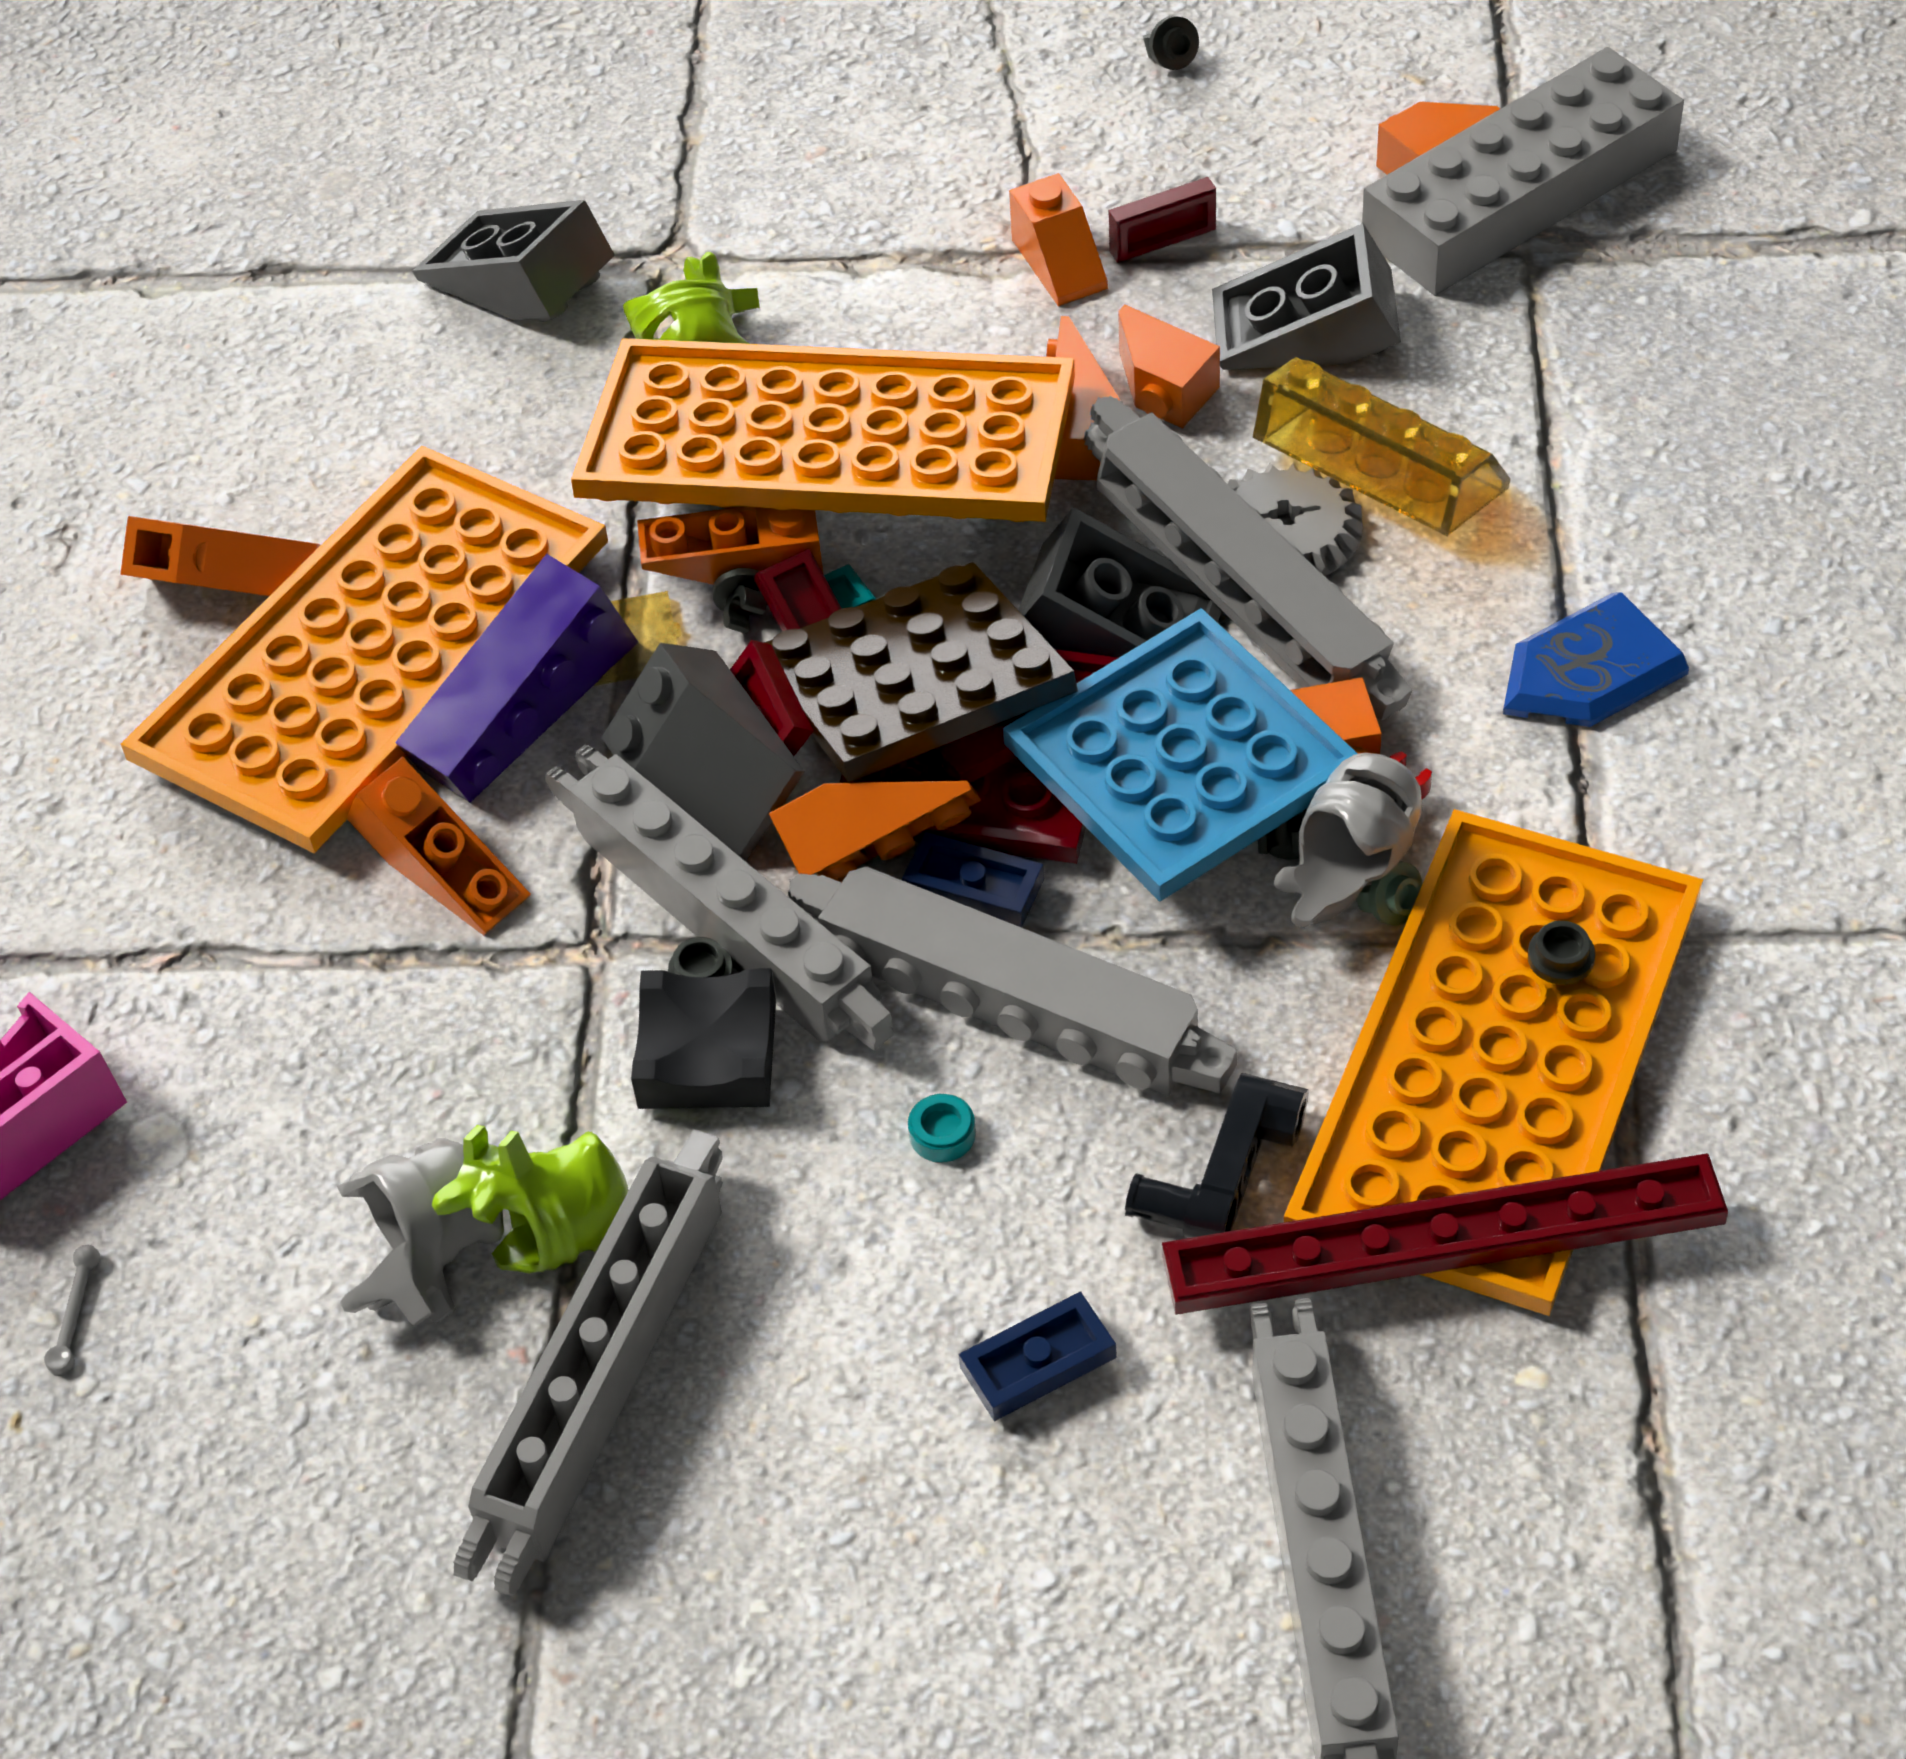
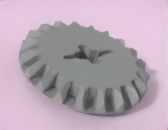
[1228,462,1363,576]

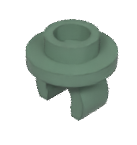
[1356,861,1423,926]

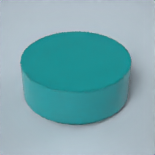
[908,1094,976,1163]

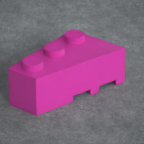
[0,992,127,1200]

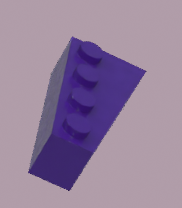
[395,554,639,803]

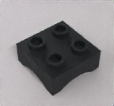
[631,968,776,1109]

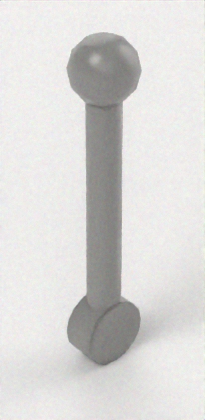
[44,1245,100,1376]

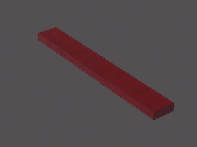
[1162,1153,1728,1315]

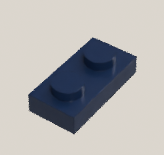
[901,831,1044,928]
[958,1291,1117,1422]

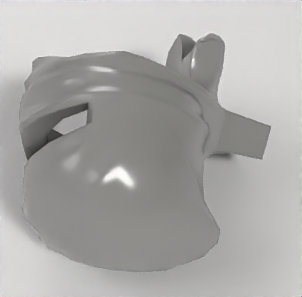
[1274,753,1423,928]
[337,1138,504,1326]

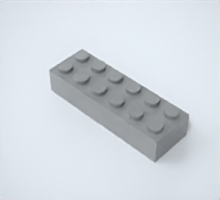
[1362,47,1684,296]

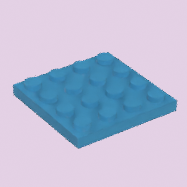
[1003,608,1358,902]

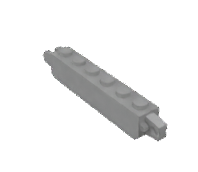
[1084,395,1412,721]
[545,744,893,1051]
[788,867,1237,1096]
[453,1130,723,1596]
[1250,1298,1399,1759]

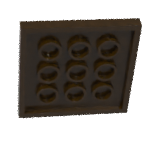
[764,562,1078,783]

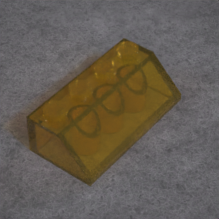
[1252,357,1511,536]

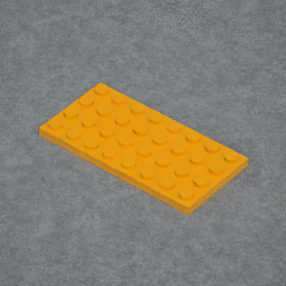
[571,338,1075,522]
[121,445,608,854]
[1283,809,1703,1316]

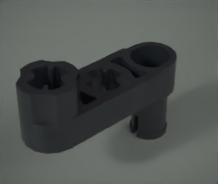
[1125,1073,1309,1238]

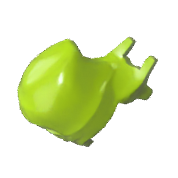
[623,252,760,344]
[432,1125,629,1274]

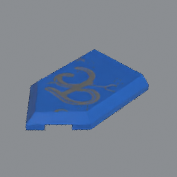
[1503,592,1689,727]

